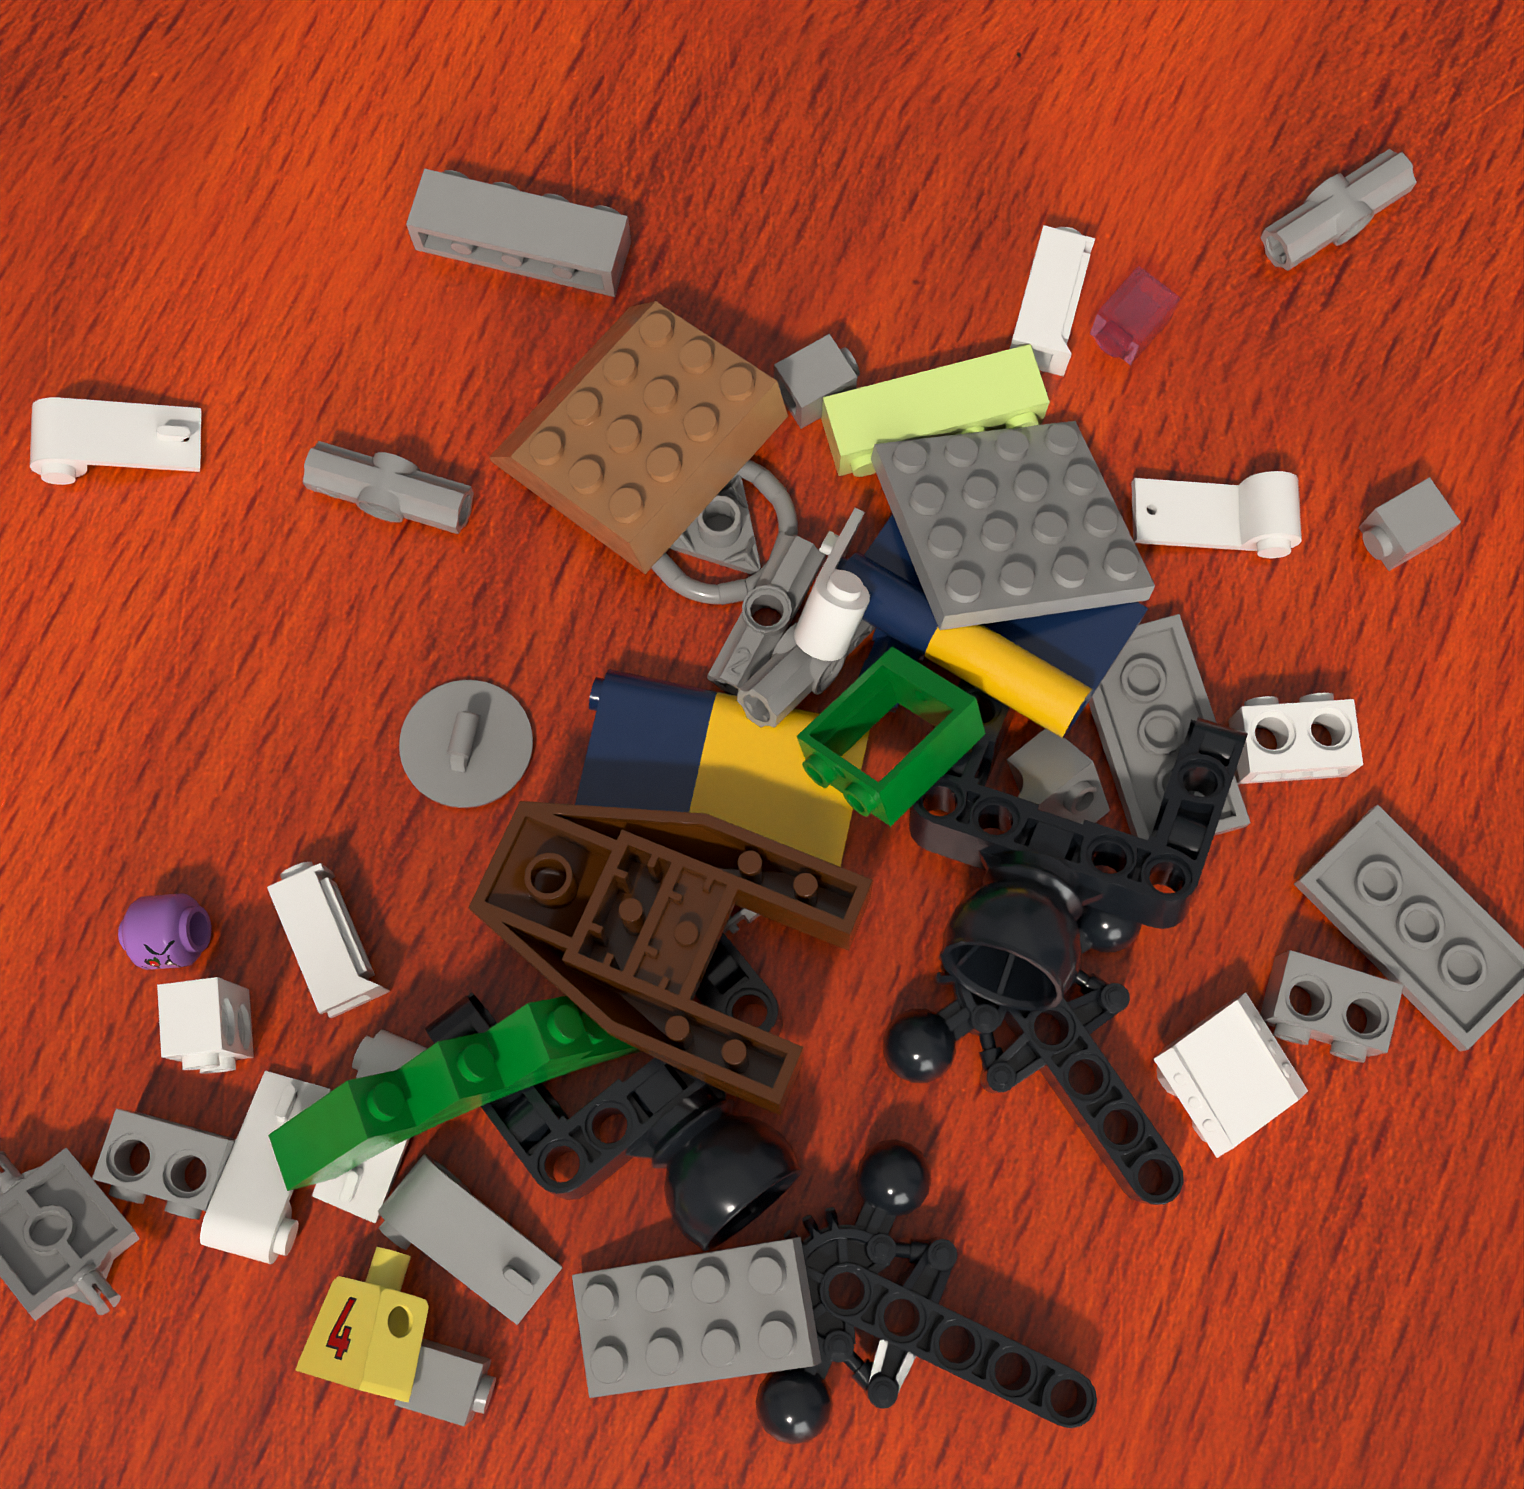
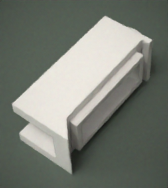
[1010,225,1095,376]
[267,862,390,1018]

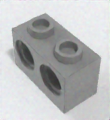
[1260,950,1404,1063]
[92,1109,236,1219]

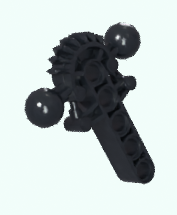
[883,905,1184,1205]
[755,1139,1097,1445]

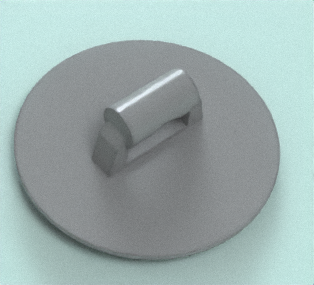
[399,680,533,808]

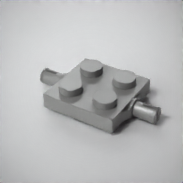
[0,1148,140,1321]

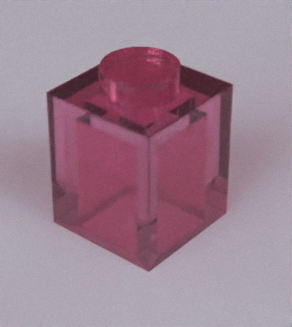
[1090,266,1181,366]

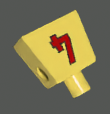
[296,1247,429,1402]

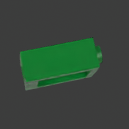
[796,647,986,827]

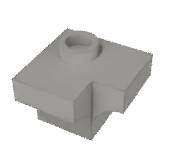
[1006,729,1110,824]

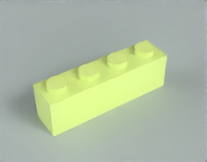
[821,344,1050,477]

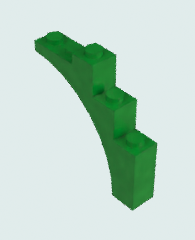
[268,996,641,1191]

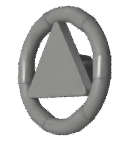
[652,460,798,605]

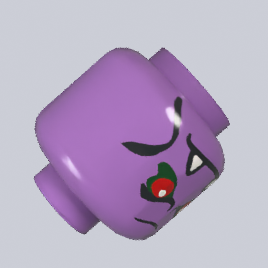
[118,893,211,970]

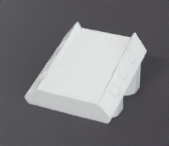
[1154,992,1308,1158]

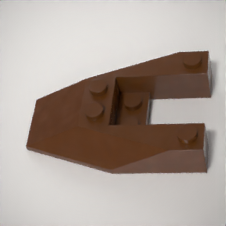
[468,801,873,1115]

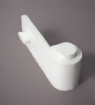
[30,397,201,485]
[1131,471,1302,558]
[794,508,870,661]
[312,1030,428,1223]
[200,1071,331,1264]

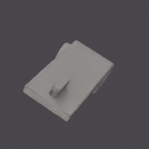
[378,1154,563,1325]

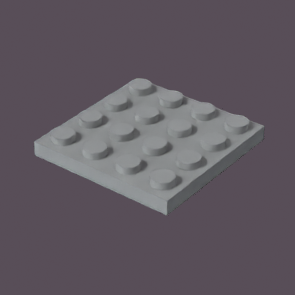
[871,421,1155,630]

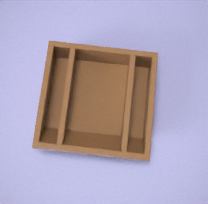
[489,301,788,574]

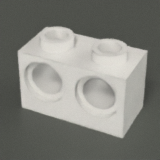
[1228,693,1363,784]
[157,977,254,1074]

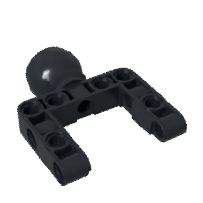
[909,679,1248,1011]
[425,933,802,1252]

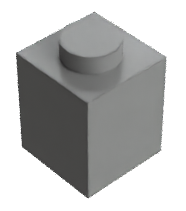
[774,334,860,429]
[1359,477,1461,571]
[394,1339,496,1426]

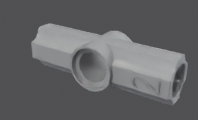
[1260,149,1417,271]
[302,441,474,534]
[707,534,826,696]
[737,620,875,728]

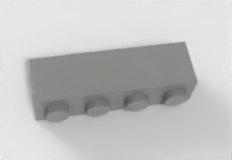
[406,169,631,297]

